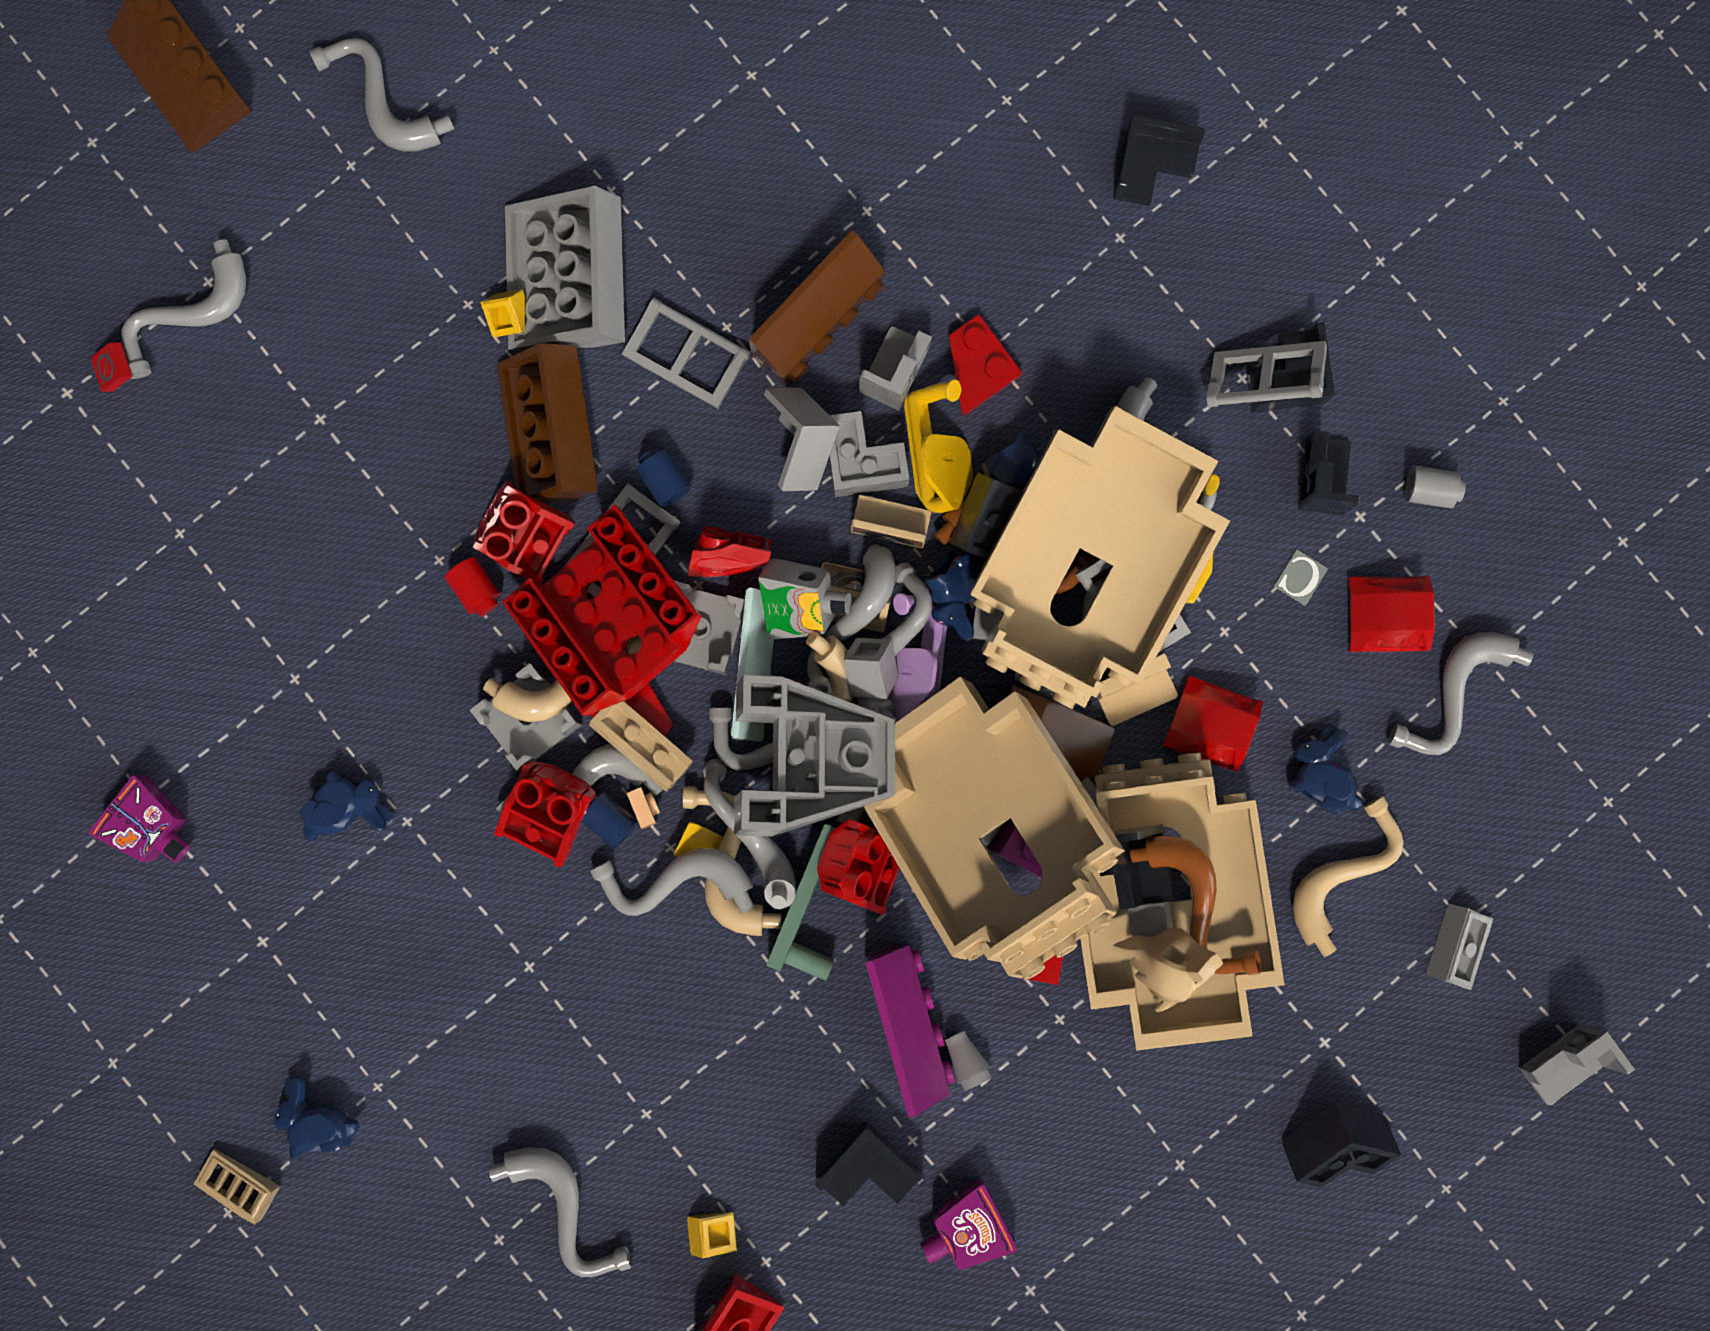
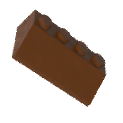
[107,0,252,154]
[749,230,885,386]
[497,343,598,504]

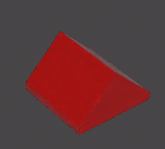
[699,1273,785,1331]

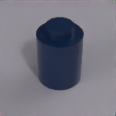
[636,448,692,508]
[581,792,639,850]

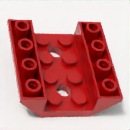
[502,504,701,716]

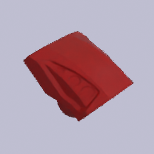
[473,480,575,584]
[688,526,773,577]
[1347,575,1435,653]
[1162,676,1263,772]
[494,761,596,868]
[817,819,899,916]

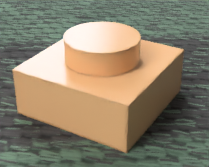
[627,787,660,829]

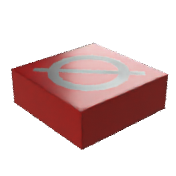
[91,342,132,392]

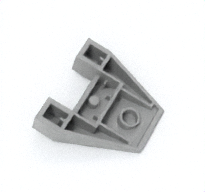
[734,675,895,836]

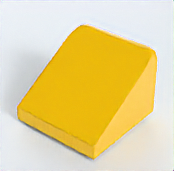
[480,289,525,337]
[673,821,723,857]
[687,1212,737,1258]

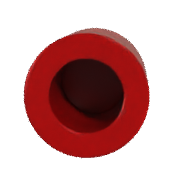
[444,557,501,617]

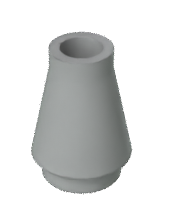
[945,1031,992,1091]

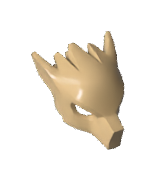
[1113,927,1223,1012]

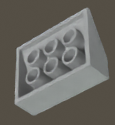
[505,186,625,351]

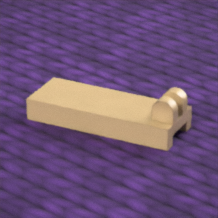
[589,701,693,792]

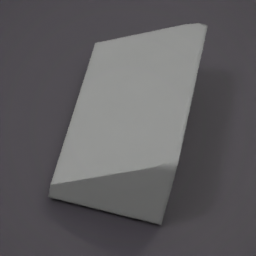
[1427,904,1493,990]

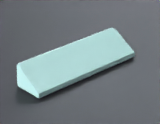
[731,588,774,742]

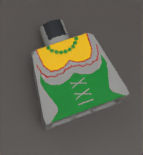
[758,558,852,639]

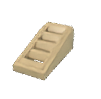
[194,1149,280,1225]

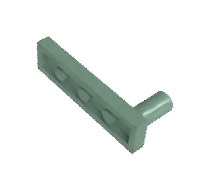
[766,824,836,981]

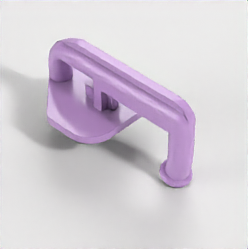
[888,593,947,721]

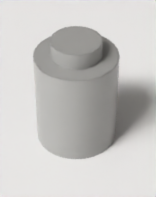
[1405,465,1466,509]

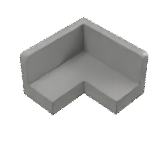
[859,326,932,411]
[764,387,840,491]
[829,411,909,497]
[1519,1024,1635,1105]

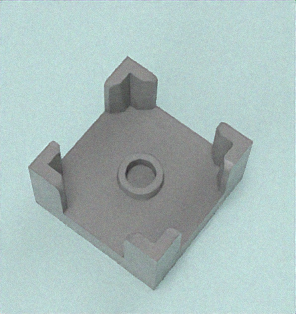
[674,581,745,676]
[470,663,582,771]

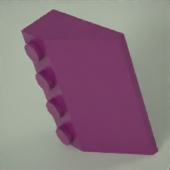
[865,943,955,1118]

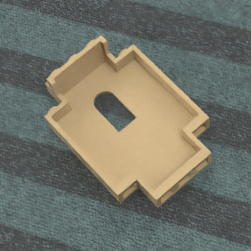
[969,406,1230,709]
[863,677,1125,980]
[1080,753,1285,1051]

